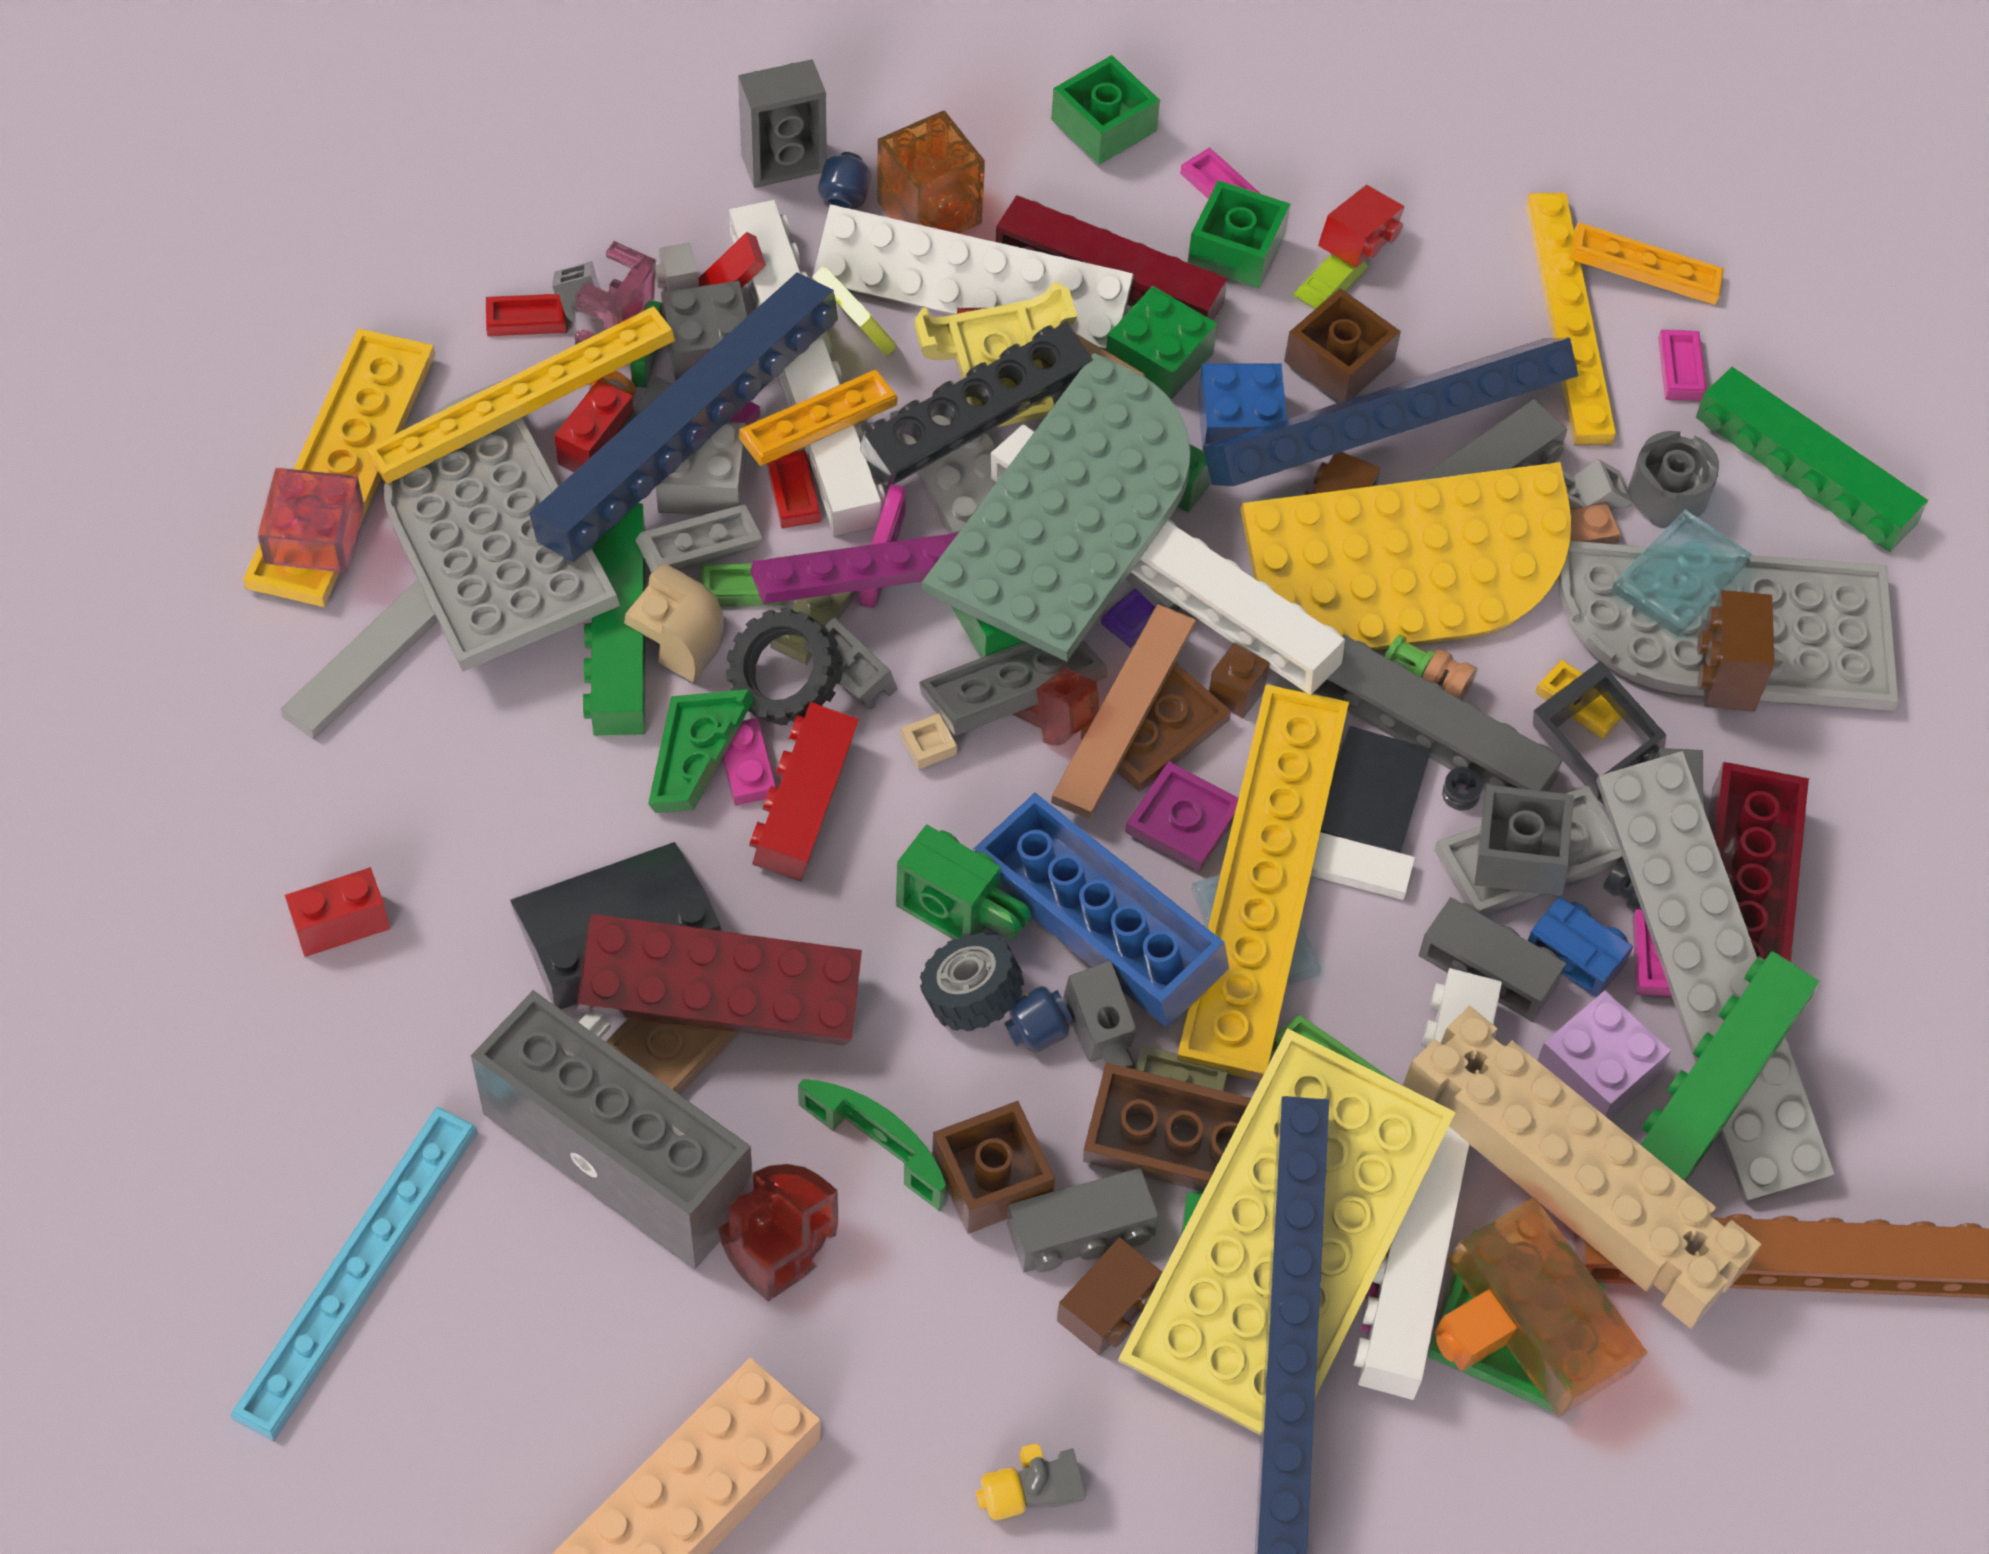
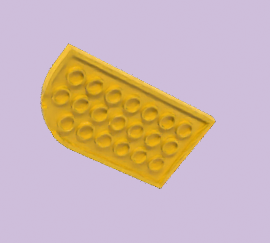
[1240,462,1571,651]

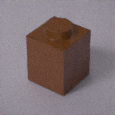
[1209,642,1270,719]

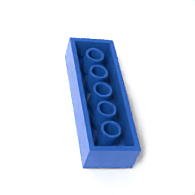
[973,793,1229,1028]

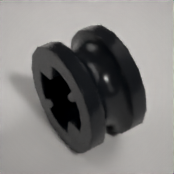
[1442,767,1483,811]

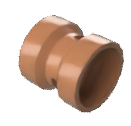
[1422,648,1478,700]

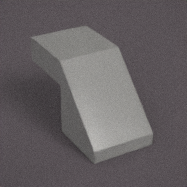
[1563,459,1633,510]

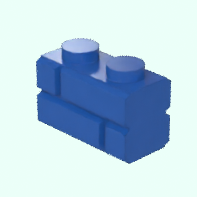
[1527,896,1633,997]

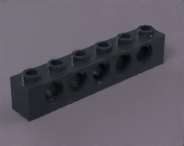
[860,321,1093,489]

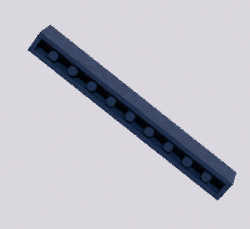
[529,272,838,562]
[1202,337,1578,486]
[1254,1096,1329,1554]

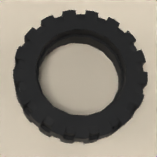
[726,608,843,725]

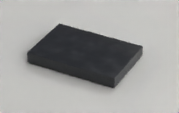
[1321,726,1431,853]

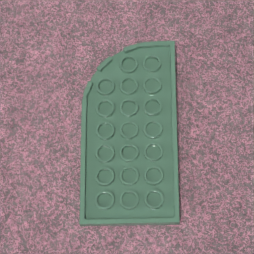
[922,353,1190,662]

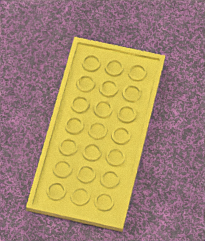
[1118,1028,1456,1436]

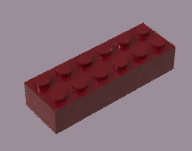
[1708,761,1809,963]
[576,914,862,1046]

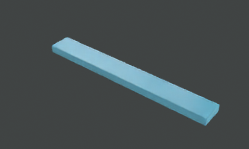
[231,1106,478,1441]

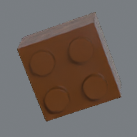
[1284,288,1401,402]
[1697,590,1775,712]
[932,1101,1055,1234]

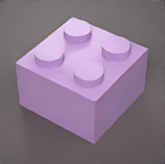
[1537,990,1671,1120]

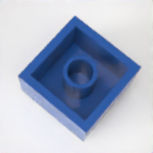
[1198,363,1287,451]

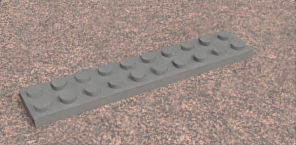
[1596,751,1835,1203]

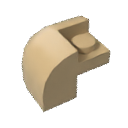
[624,564,724,683]

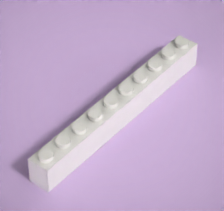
[729,200,886,536]
[991,425,1345,695]
[1353,968,1502,1400]

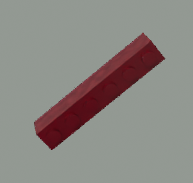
[995,195,1228,321]

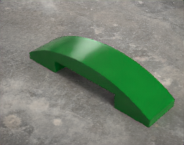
[798,1079,946,1211]

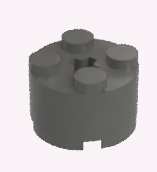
[1628,431,1719,528]

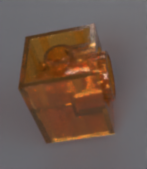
[877,110,985,234]

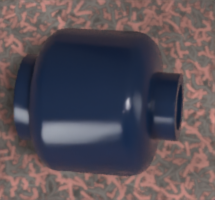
[818,152,872,210]
[1004,986,1074,1053]

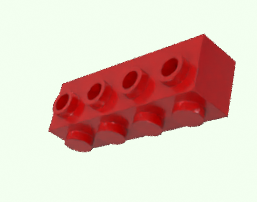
[749,702,859,881]

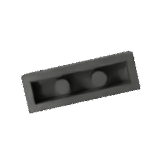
[1418,897,1566,1022]
[1007,1168,1159,1273]

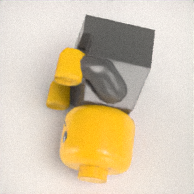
[975,1444,1086,1521]

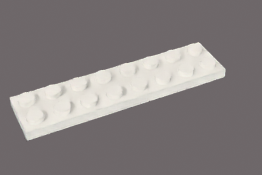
[812,205,1134,350]

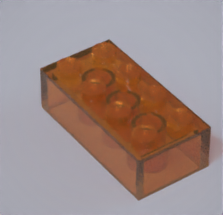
[1447,1197,1648,1417]

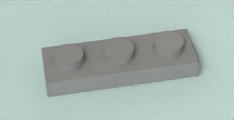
[635,504,763,573]

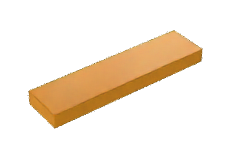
[1569,222,1724,305]
[739,369,898,466]

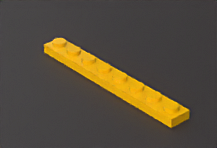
[1526,192,1616,445]
[366,306,675,484]

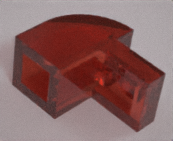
[1012,667,1099,746]

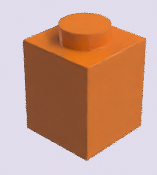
[1434,1289,1517,1372]

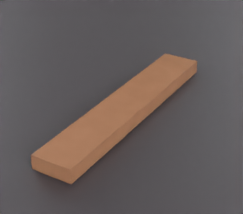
[1051,604,1196,820]

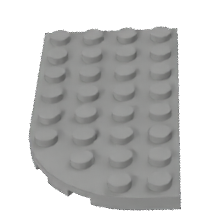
[384,381,620,672]
[1558,541,1899,711]

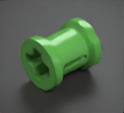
[1385,634,1436,678]

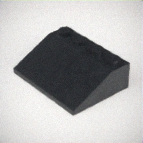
[510,842,721,1010]

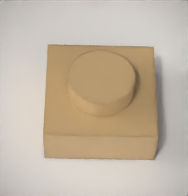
[900,713,957,769]

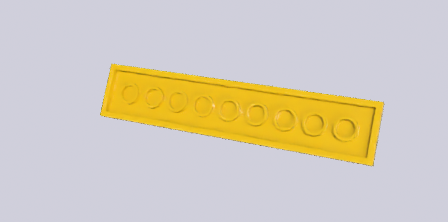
[1177,685,1349,1081]

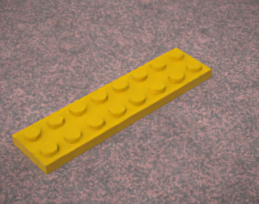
[243,328,435,607]

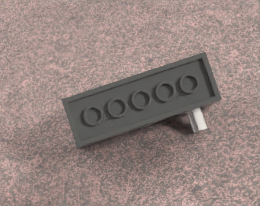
[471,990,754,1269]

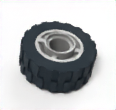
[920,933,1024,1031]

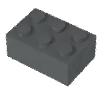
[738,59,827,188]

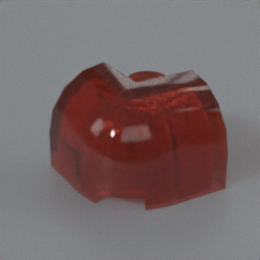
[718,1164,838,1302]

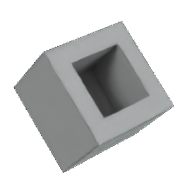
[654,242,699,291]

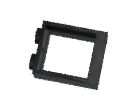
[1533,661,1667,799]

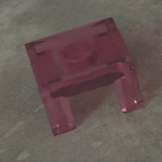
[575,241,656,345]

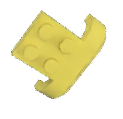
[914,282,1077,427]

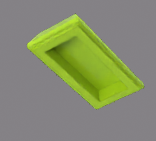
[1293,253,1368,309]

